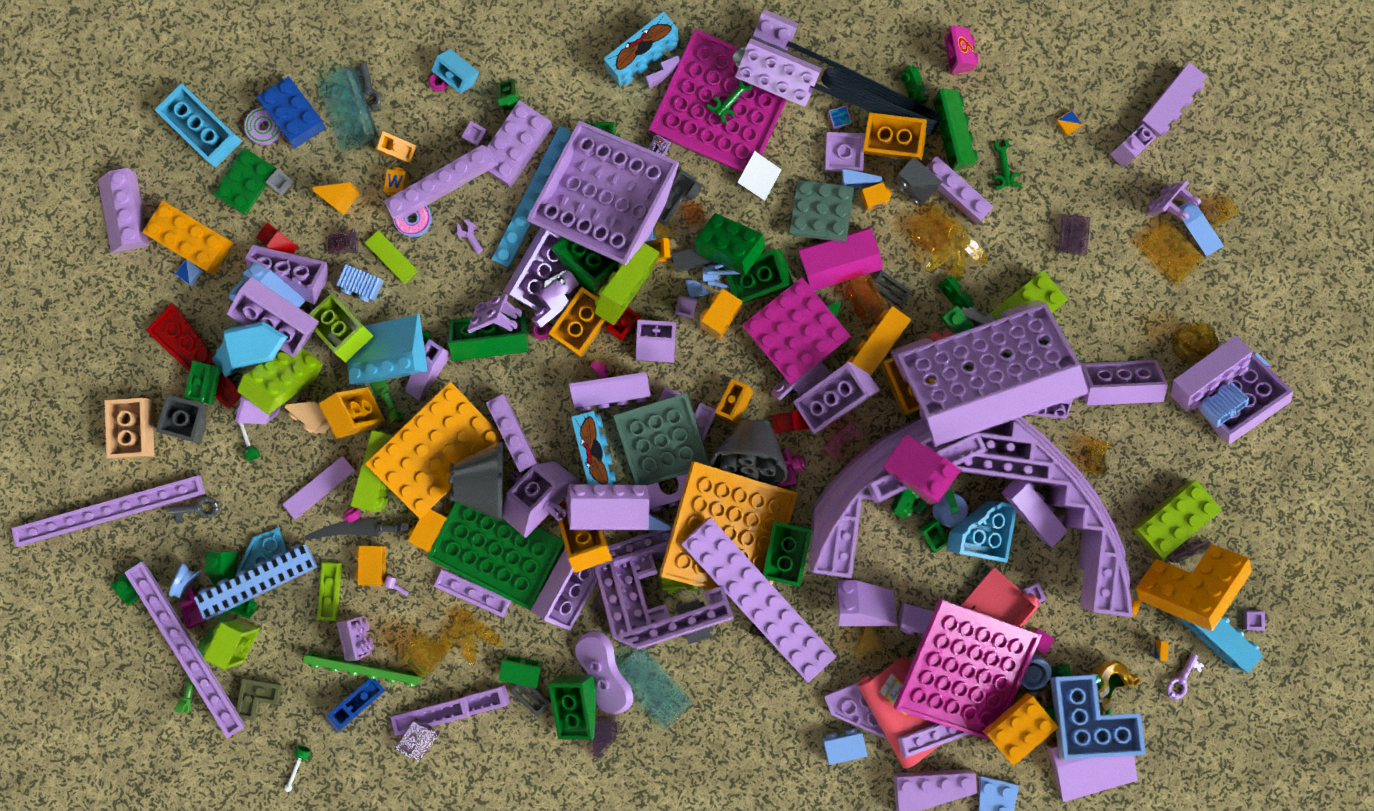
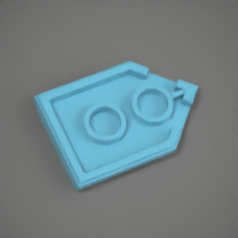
[224,322,288,369]
[236,527,288,573]

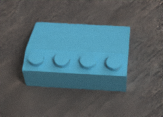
[347,314,428,385]

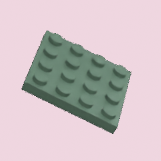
[613,392,710,486]

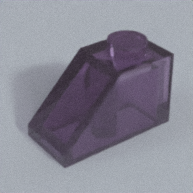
[592,716,620,760]

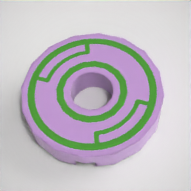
[244,107,282,145]

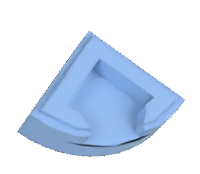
[685,280,708,298]

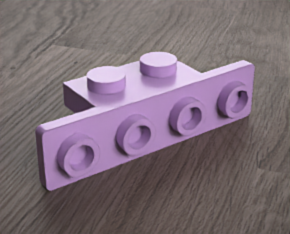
[770,353,831,401]

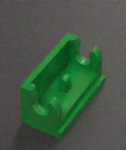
[498,654,543,688]

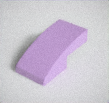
[646,56,680,89]

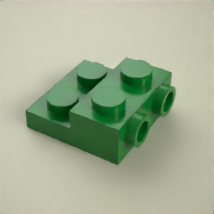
[888,488,920,519]

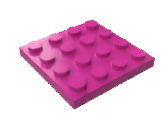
[742,277,851,385]

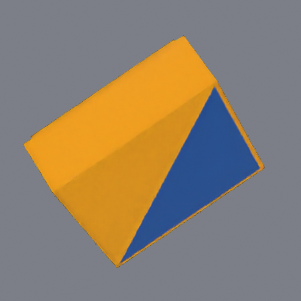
[1055,109,1083,137]
[1154,639,1169,661]

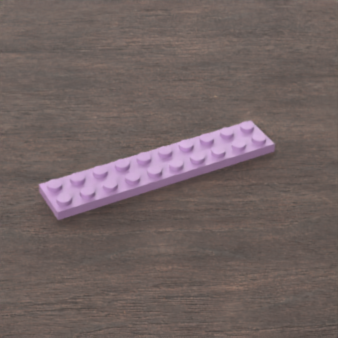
[681,516,837,683]

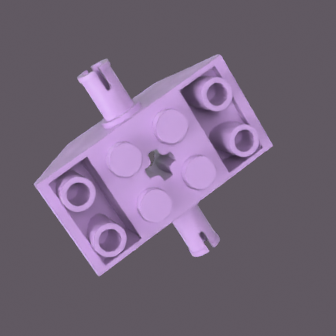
[502,461,580,538]

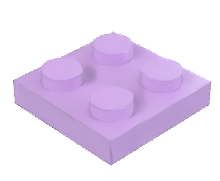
[825,132,865,172]

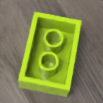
[309,293,373,363]
[203,618,261,670]

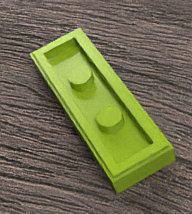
[365,230,418,284]
[317,562,342,621]

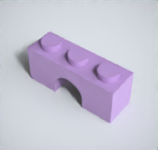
[646,474,688,513]

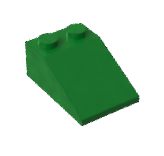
[552,238,620,294]
[724,249,794,304]
[548,675,596,740]

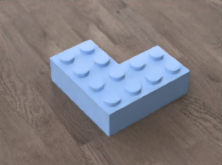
[1050,675,1146,759]

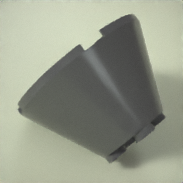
[710,418,788,486]
[450,442,503,521]

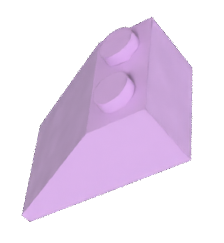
[836,580,897,626]

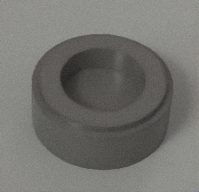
[686,181,702,200]

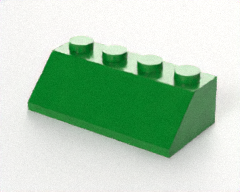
[933,88,978,171]
[448,311,529,361]

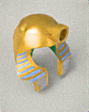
[1089,660,1141,712]

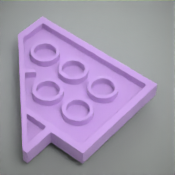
[823,674,886,739]

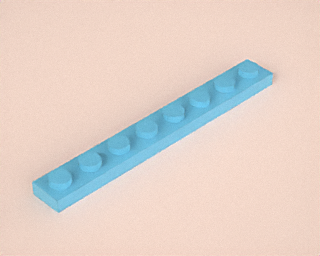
[492,126,573,268]

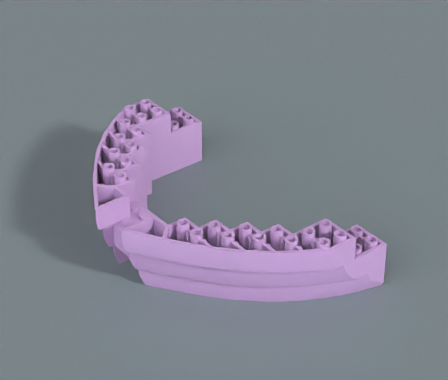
[807,416,1133,617]

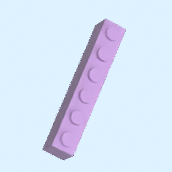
[384,145,498,220]

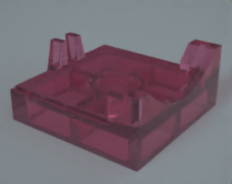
[820,421,864,461]

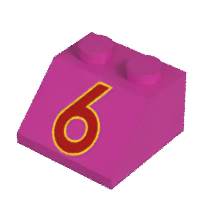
[944,25,978,75]

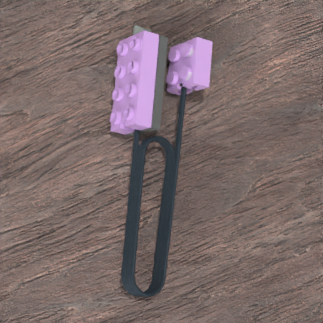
[733,9,941,135]

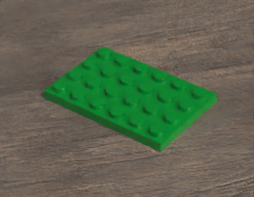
[427,502,564,610]

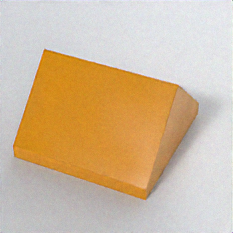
[312,182,360,215]

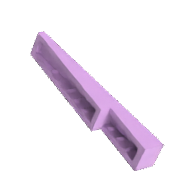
[866,433,987,503]
[391,685,510,736]

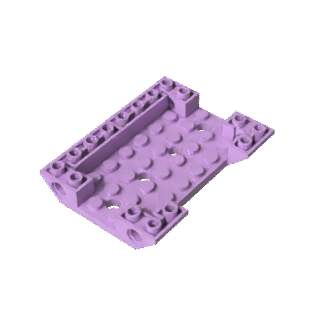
[890,300,1088,446]

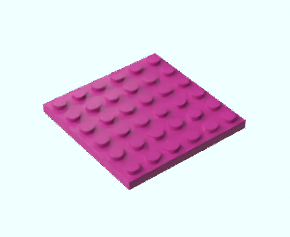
[649,29,787,173]
[893,598,1041,740]

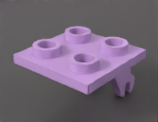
[1145,180,1201,220]
[467,294,522,333]

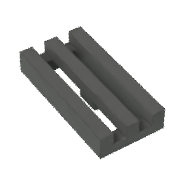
[870,270,912,308]
[509,684,551,717]

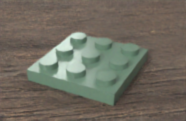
[789,180,854,242]

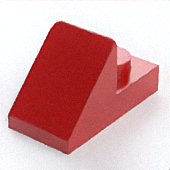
[256,222,299,254]
[606,307,641,341]
[771,411,810,434]

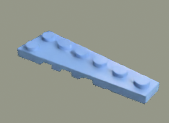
[978,775,1019,811]

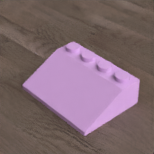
[503,227,579,322]
[1198,352,1293,445]
[1046,741,1138,802]

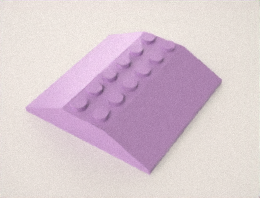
[526,121,679,265]

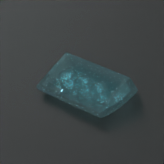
[318,67,379,153]
[617,647,693,730]

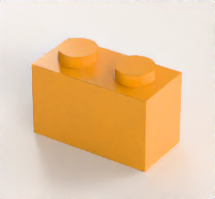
[715,379,754,425]
[408,508,448,552]
[355,545,386,585]

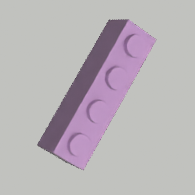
[1137,62,1207,137]
[926,156,994,225]
[486,394,539,472]
[1001,479,1068,548]

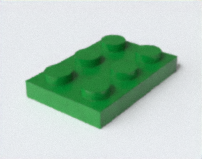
[213,148,277,216]

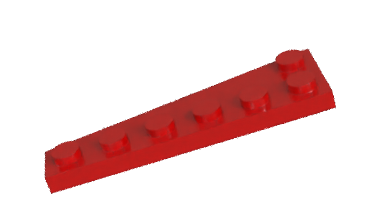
[146,303,242,409]

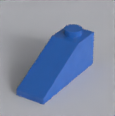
[324,679,385,733]

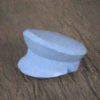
[932,494,968,527]
[169,563,201,598]
[1021,655,1052,690]

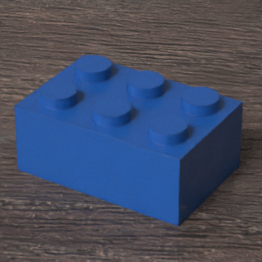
[257,76,325,149]

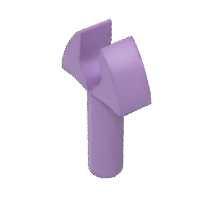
[457,220,483,254]

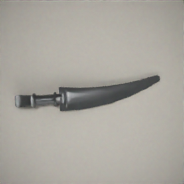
[305,519,412,540]

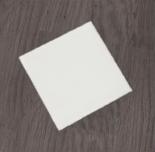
[738,151,781,201]

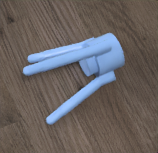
[703,264,740,290]

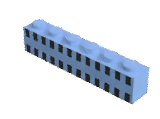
[194,544,318,620]

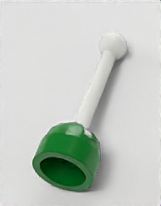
[239,423,261,462]
[284,745,311,792]

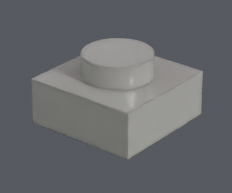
[265,168,294,196]

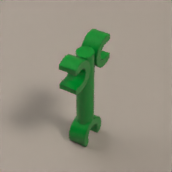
[707,80,753,125]
[993,139,1022,191]

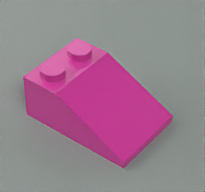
[882,435,961,504]

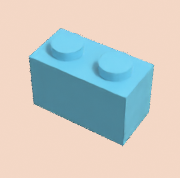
[431,49,479,94]

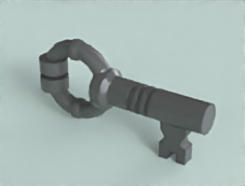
[352,63,381,112]
[169,496,220,524]

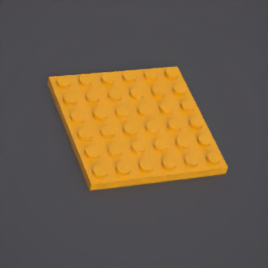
[659,461,798,594]

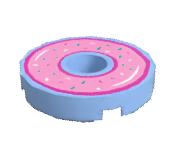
[393,206,432,237]

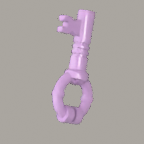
[1167,653,1204,701]

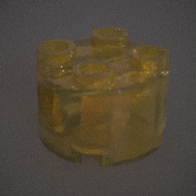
[1172,322,1219,362]

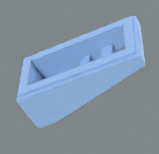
[841,169,882,188]

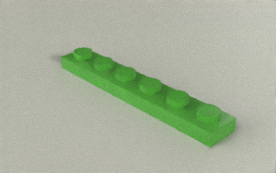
[303,651,423,686]

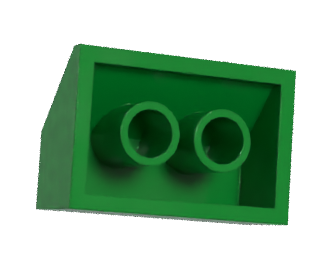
[762,521,812,587]

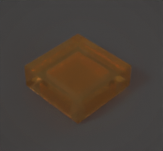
[683,203,705,225]

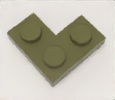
[236,678,283,721]

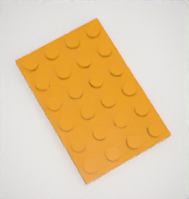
[364,382,503,519]

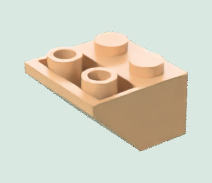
[285,402,330,434]

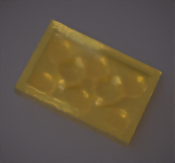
[1136,218,1205,285]

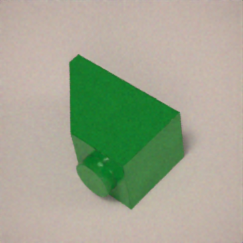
[205,551,237,587]

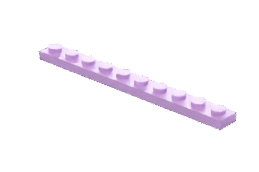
[11,475,205,547]
[124,562,246,738]

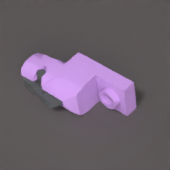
[531,269,578,327]

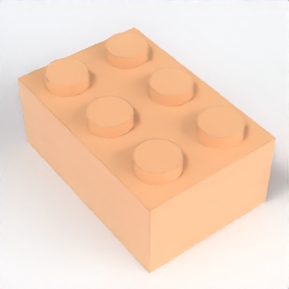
[104,398,155,459]

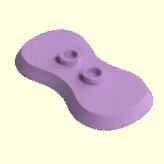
[575,631,633,714]

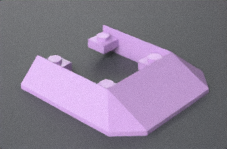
[595,530,734,649]

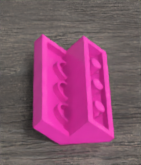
[798,227,883,291]

